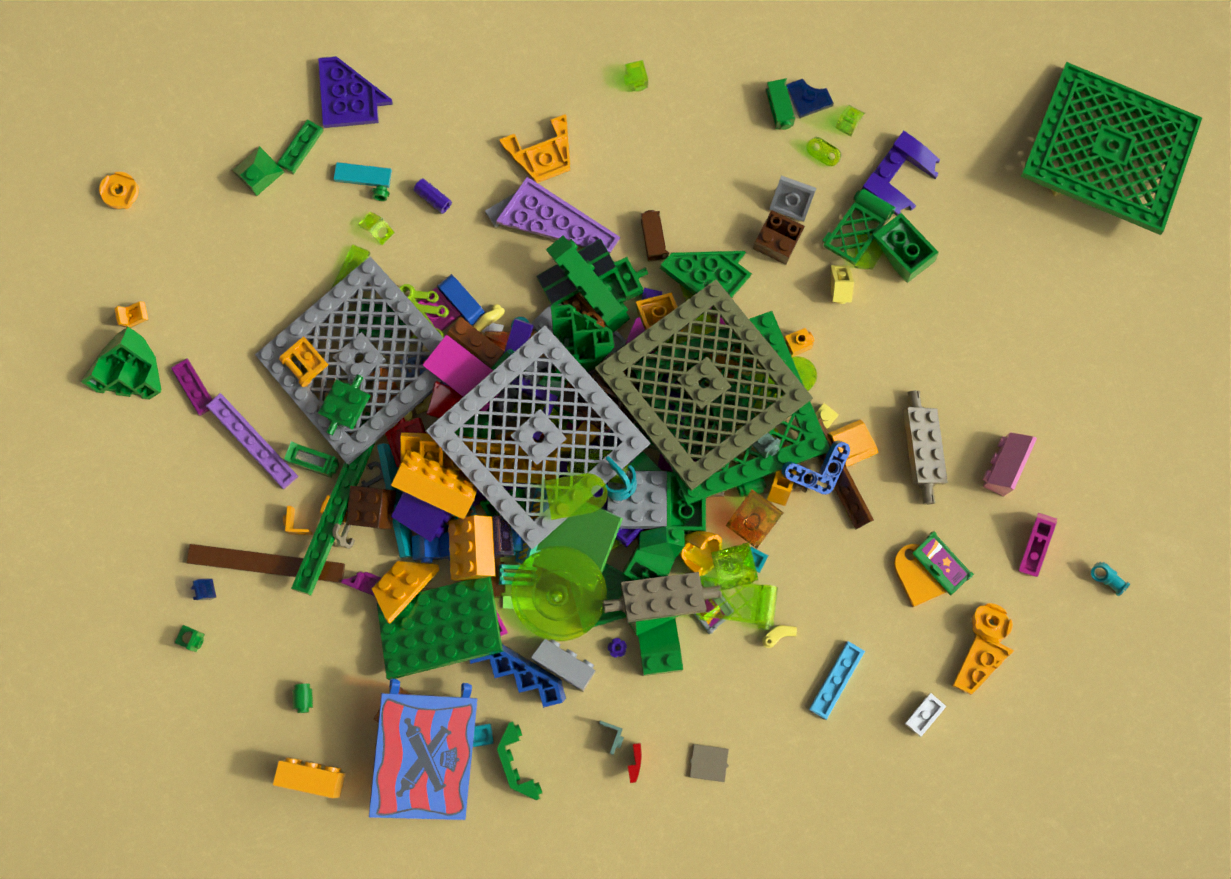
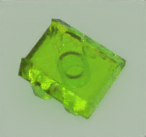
[711,542,758,591]

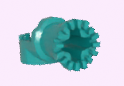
[1091,562,1130,596]

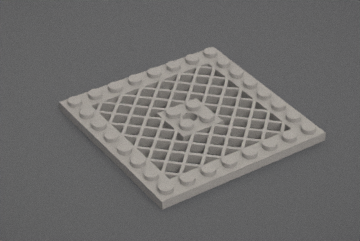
[255,256,444,465]
[426,326,651,549]

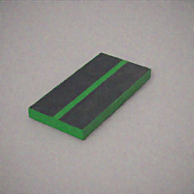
[536,239,618,306]

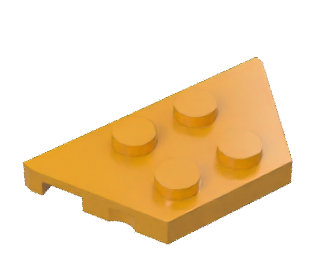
[372,561,440,624]

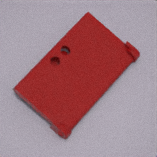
[427,381,481,418]

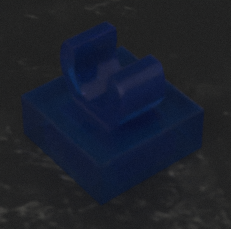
[191,579,217,600]

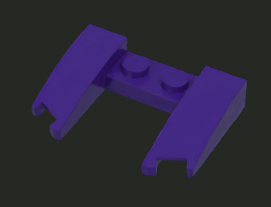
[861,130,940,215]

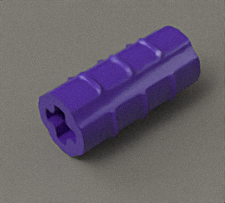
[413,178,452,214]

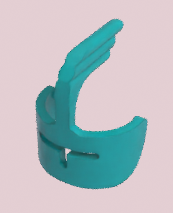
[603,456,637,501]

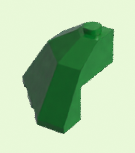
[551,304,614,379]
[81,327,162,400]

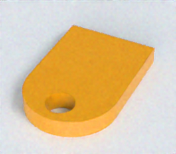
[894,544,946,607]

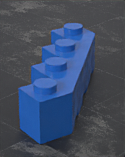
[412,527,523,563]
[470,644,566,708]

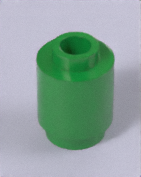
[737,477,766,498]
[292,683,313,713]

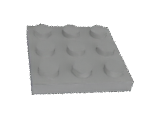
[608,471,667,529]

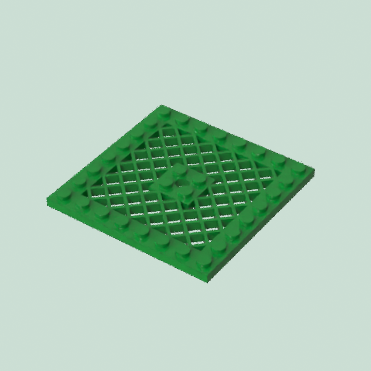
[1020,62,1202,235]
[633,311,830,505]

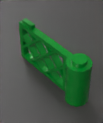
[822,189,896,265]

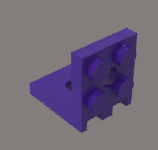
[511,377,558,441]

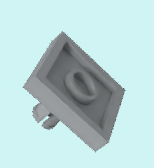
[769,175,816,222]

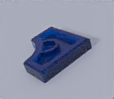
[786,79,834,118]

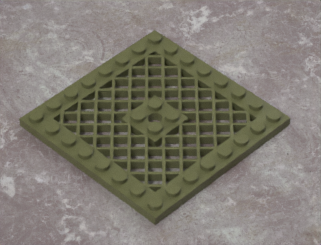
[595,280,813,491]

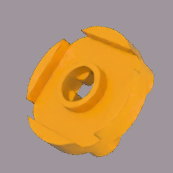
[99,172,139,209]
[972,603,1013,643]

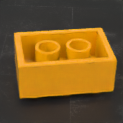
[448,515,495,581]
[273,757,346,798]

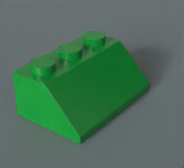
[667,472,706,534]

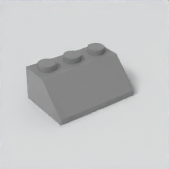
[531,639,596,692]

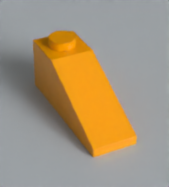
[767,445,797,506]

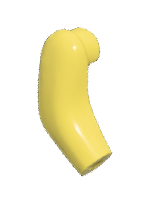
[473,304,505,332]
[762,625,797,648]

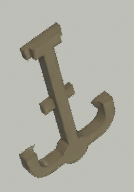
[333,523,355,549]

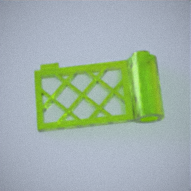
[696,576,778,630]

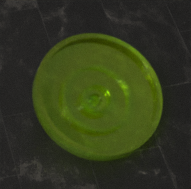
[511,546,607,641]

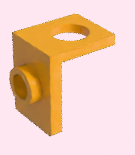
[283,506,312,535]

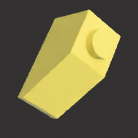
[830,265,854,304]

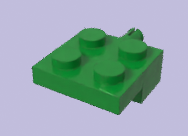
[601,257,649,303]

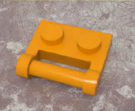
[279,336,329,387]

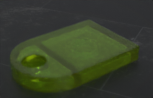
[545,473,607,520]

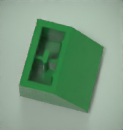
[623,543,675,580]

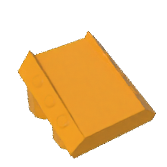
[829,419,878,467]

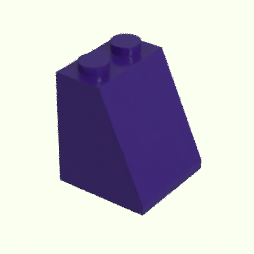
[392,492,453,542]

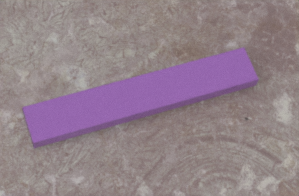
[206,393,299,489]

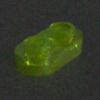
[806,137,841,167]

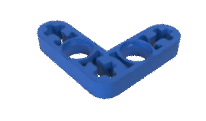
[782,440,850,495]

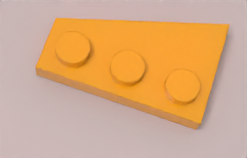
[952,634,1014,695]

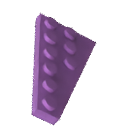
[496,177,620,254]

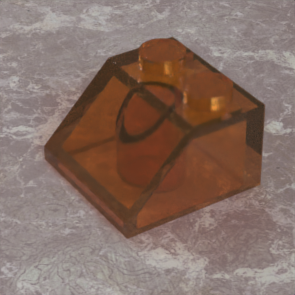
[726,489,784,549]

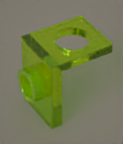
[358,211,395,245]

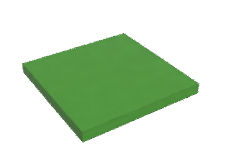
[533,489,623,592]

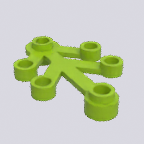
[399,284,449,339]

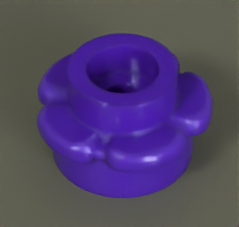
[607,638,627,658]

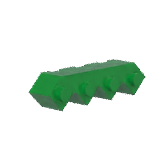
[545,235,630,333]

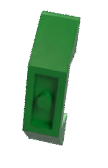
[497,721,543,800]

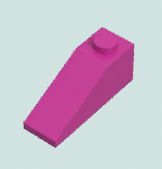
[1019,512,1057,577]

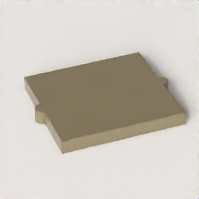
[690,744,729,782]

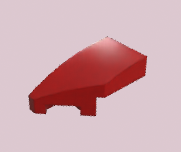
[628,743,642,783]

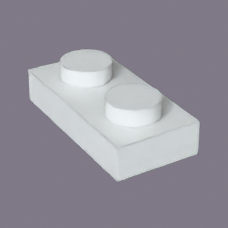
[904,693,946,737]

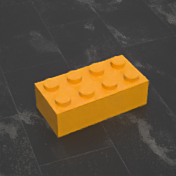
[391,450,478,520]

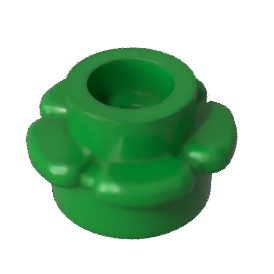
[372,185,390,202]

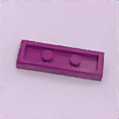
[171,358,213,416]

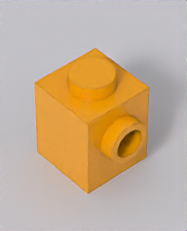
[784,327,814,357]

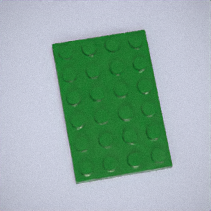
[377,577,503,680]

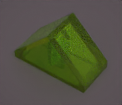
[836,105,865,136]

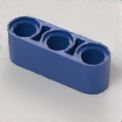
[437,274,485,325]

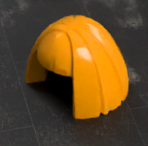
[679,531,722,576]

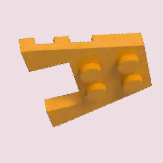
[499,114,570,183]

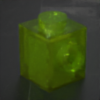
[623,60,648,92]

